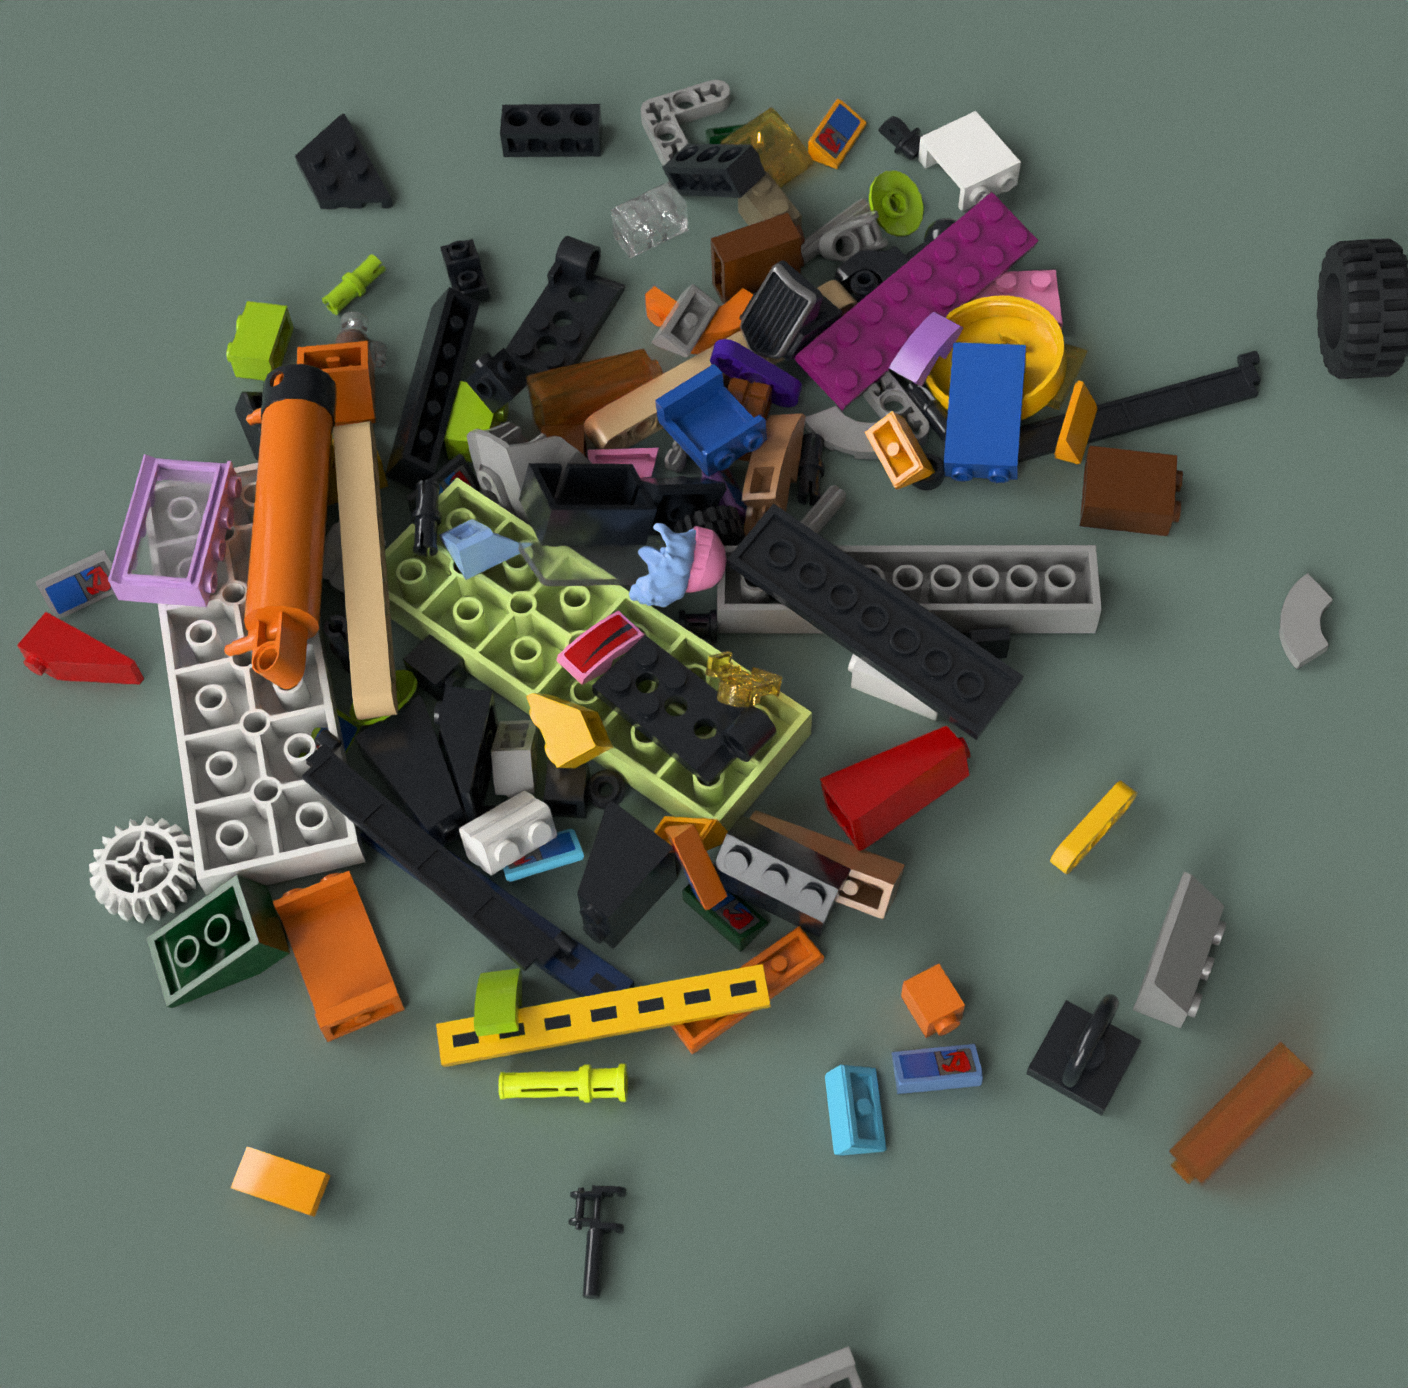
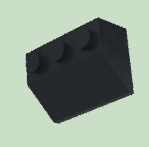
[714,815,851,938]

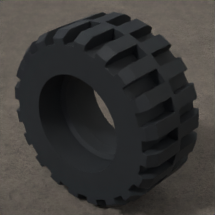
[1317,238,1408,379]

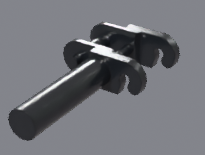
[568,1185,626,1299]

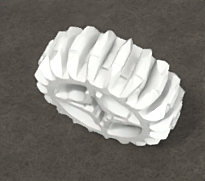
[89,816,196,923]

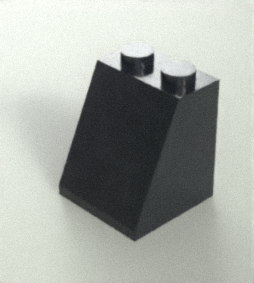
[577,800,677,949]

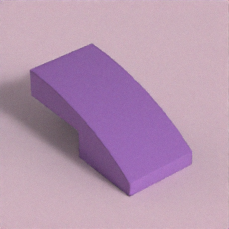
[889,312,963,387]

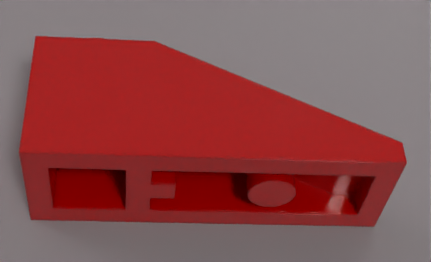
[17,612,144,685]

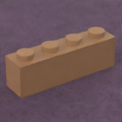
[749,810,905,919]

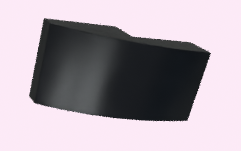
[440,239,491,302]

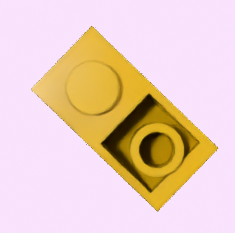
[526,693,613,768]

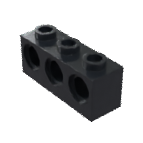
[500,104,602,157]
[662,144,766,198]

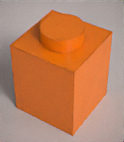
[901,964,965,1038]

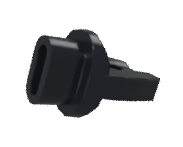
[878,116,921,161]

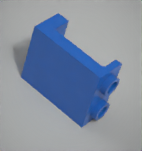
[655,364,767,477]

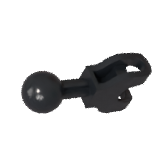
[834,218,957,294]

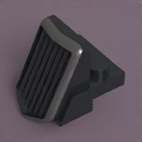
[739,260,842,362]

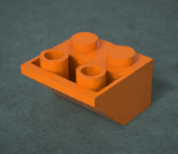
[297,341,376,426]

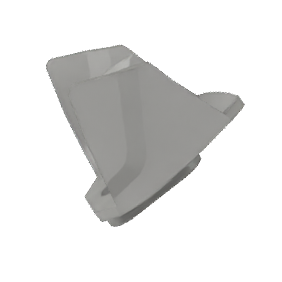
[466,422,592,524]

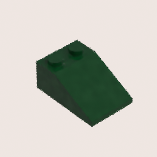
[146,875,290,1008]

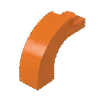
[645,286,753,355]

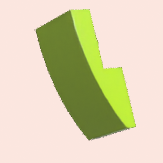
[474,968,522,1037]

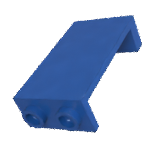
[944,342,1026,483]

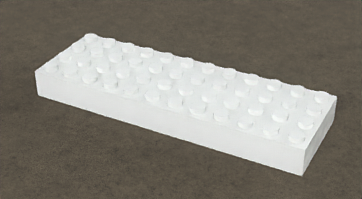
[146,463,366,896]

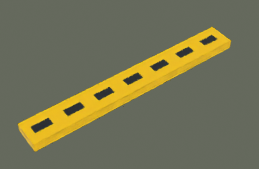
[436,964,771,1067]

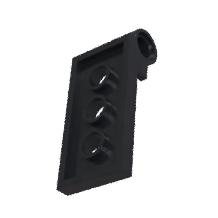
[506,236,625,389]
[592,635,777,786]

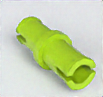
[322,254,386,315]

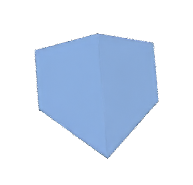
[439,519,533,580]

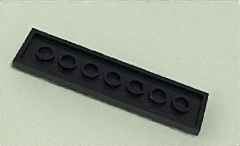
[727,503,1024,741]

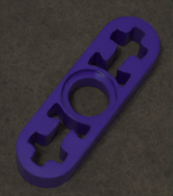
[710,339,802,408]

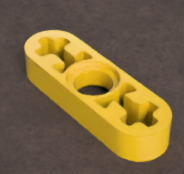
[1050,780,1137,875]

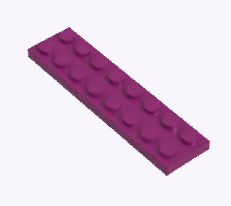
[794,192,1039,411]

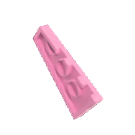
[972,270,1063,330]

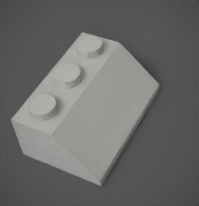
[1133,872,1227,1028]

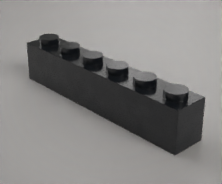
[385,287,480,490]

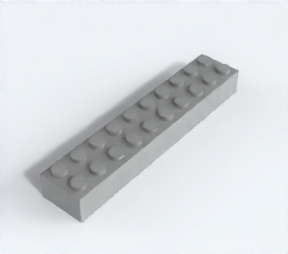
[717,545,1102,633]

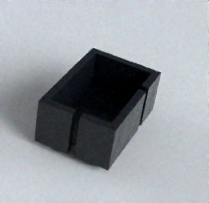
[519,463,657,547]

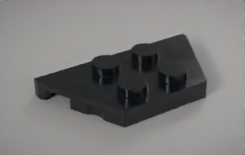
[295,114,393,209]

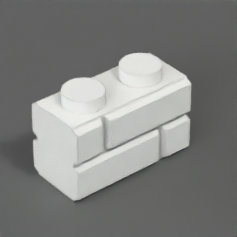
[459,790,557,876]

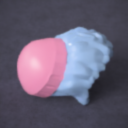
[629,523,727,607]

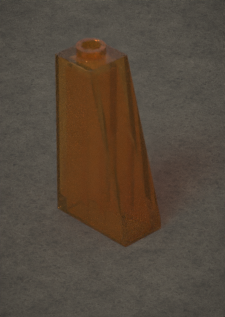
[526,348,663,432]
[1169,1041,1313,1186]

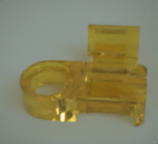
[705,651,783,707]

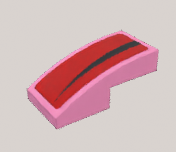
[556,610,644,685]

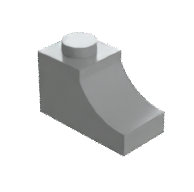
[491,720,539,798]

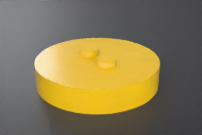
[925,295,1067,420]

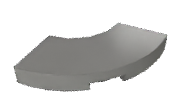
[804,406,879,460]
[1279,573,1333,669]

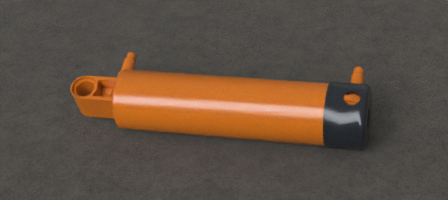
[224,364,337,690]

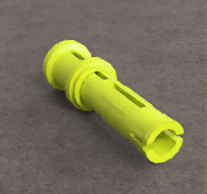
[498,1063,628,1103]

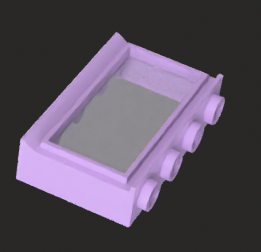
[108,454,242,607]

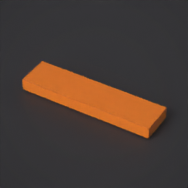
[671,926,824,1055]

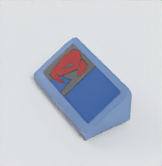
[892,1044,983,1094]

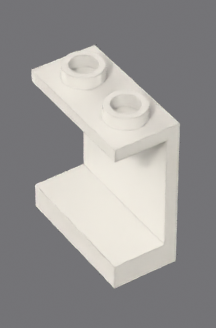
[918,111,1021,212]

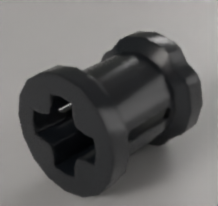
[679,609,717,643]

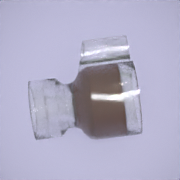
[335,312,387,368]

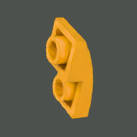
[231,1147,331,1217]

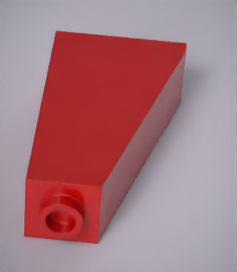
[820,725,971,851]

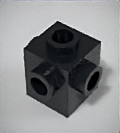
[465,348,531,413]

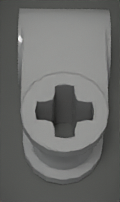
[819,211,888,262]

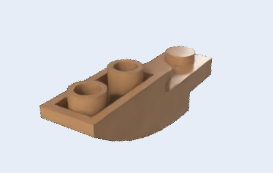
[742,413,806,536]

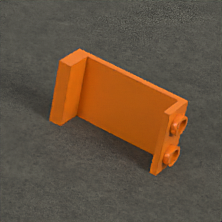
[273,870,405,1042]

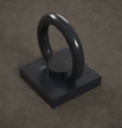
[1026,994,1141,1116]

